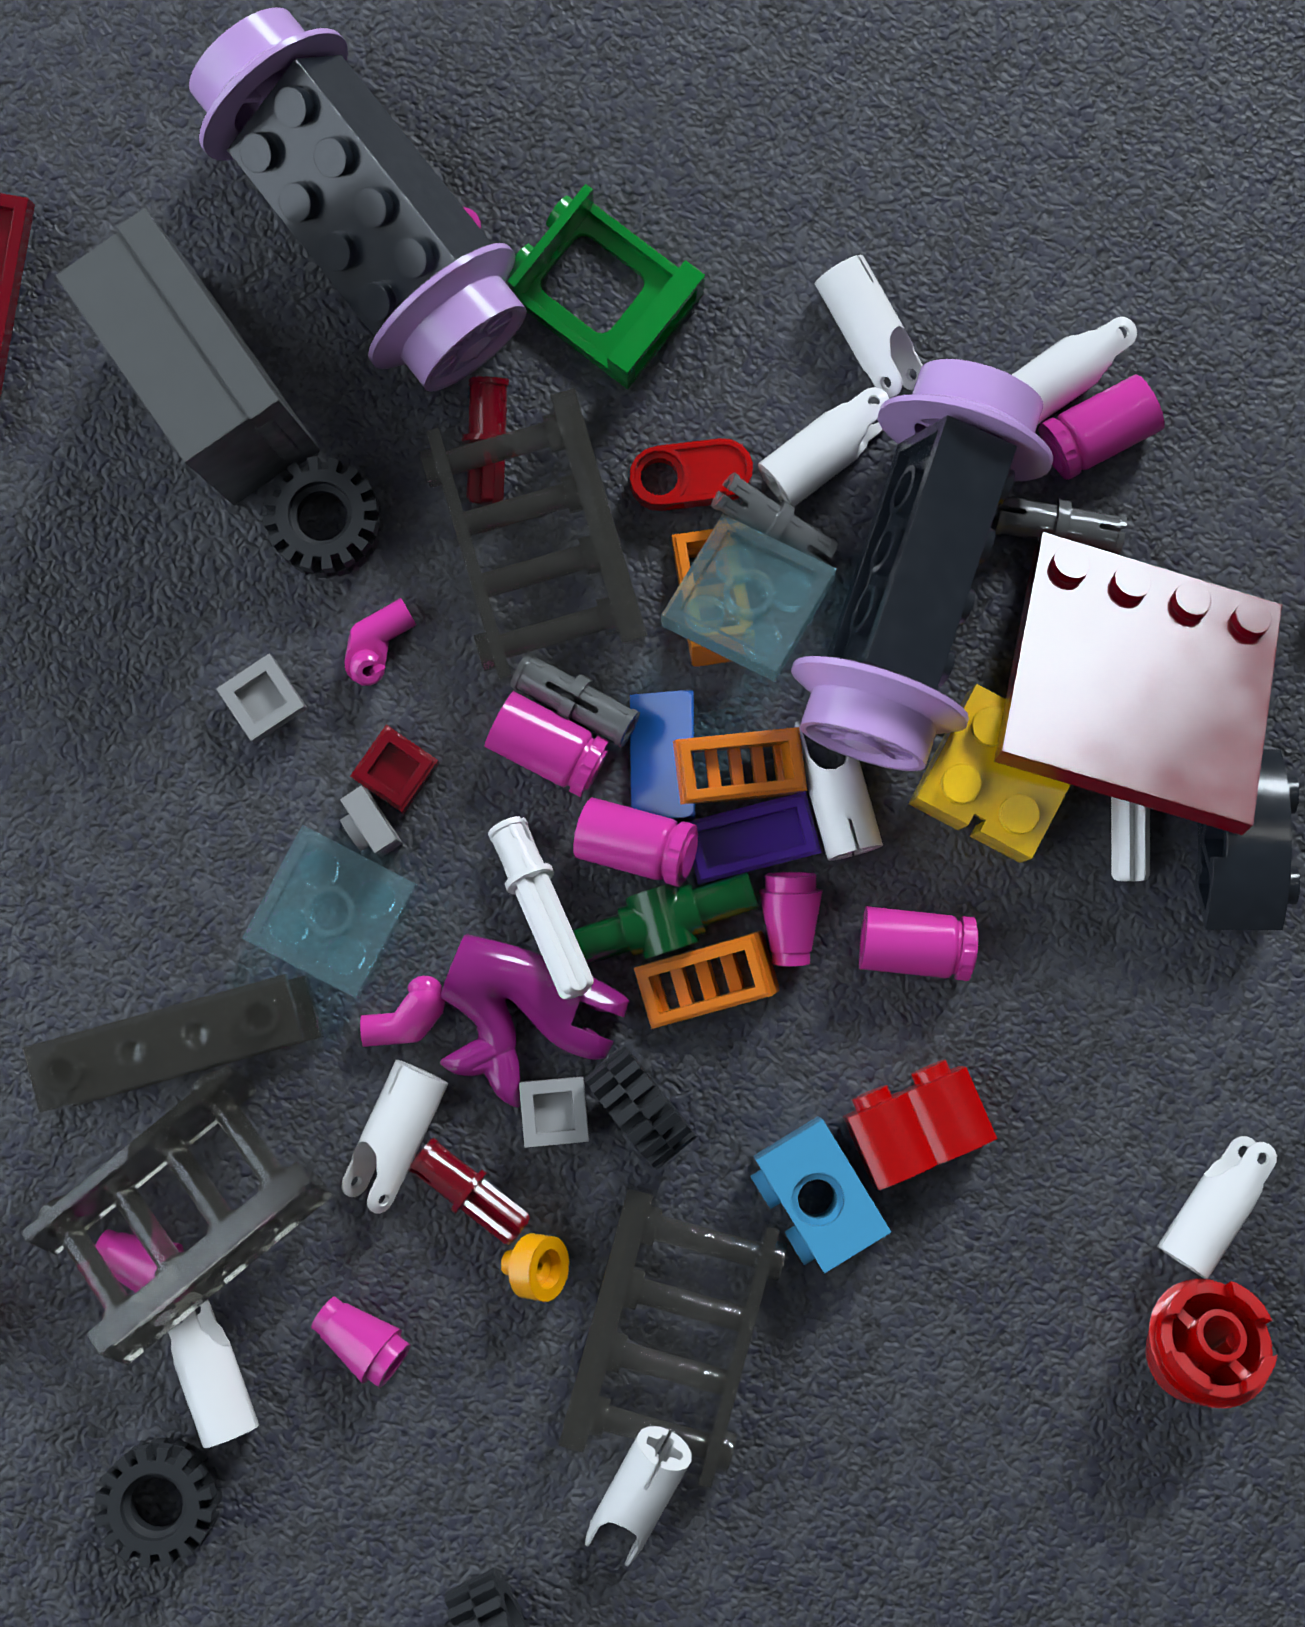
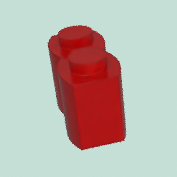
[843,1059,997,1190]

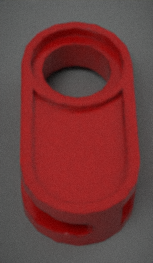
[630,438,753,511]

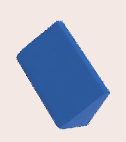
[630,690,695,821]

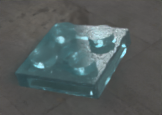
[661,514,836,682]
[242,825,418,998]

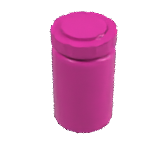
[1039,374,1165,480]
[484,691,610,797]
[573,797,698,887]
[859,906,979,981]

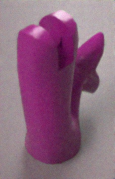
[440,934,629,1108]

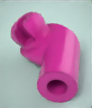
[344,598,416,686]

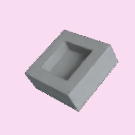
[216,653,308,744]
[340,785,403,857]
[519,1076,590,1148]

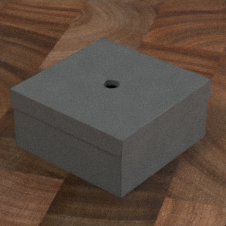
[55,208,320,505]

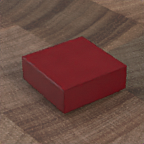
[350,725,440,814]

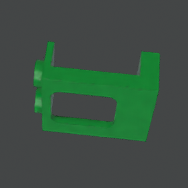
[507,184,705,390]

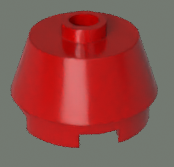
[1145,1279,1277,1408]

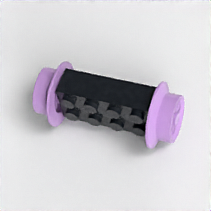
[189,7,527,392]
[791,359,1053,771]

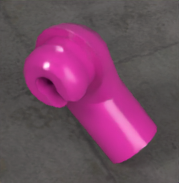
[360,975,445,1047]

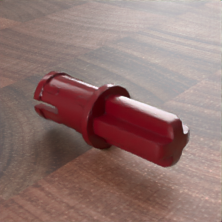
[462,376,512,505]
[408,1138,530,1244]

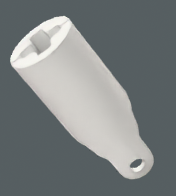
[815,255,923,398]
[1012,317,1137,424]
[758,387,889,507]
[794,721,883,861]
[342,1060,448,1214]
[1157,1136,1277,1279]
[164,1293,259,1448]
[585,1426,691,1567]

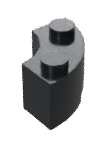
[1194,749,1300,930]

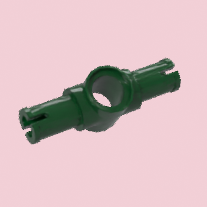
[573,872,759,965]

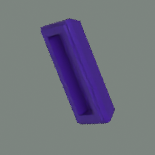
[687,792,821,885]

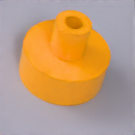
[501,1233,569,1302]

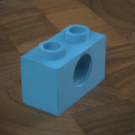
[750,1116,891,1274]

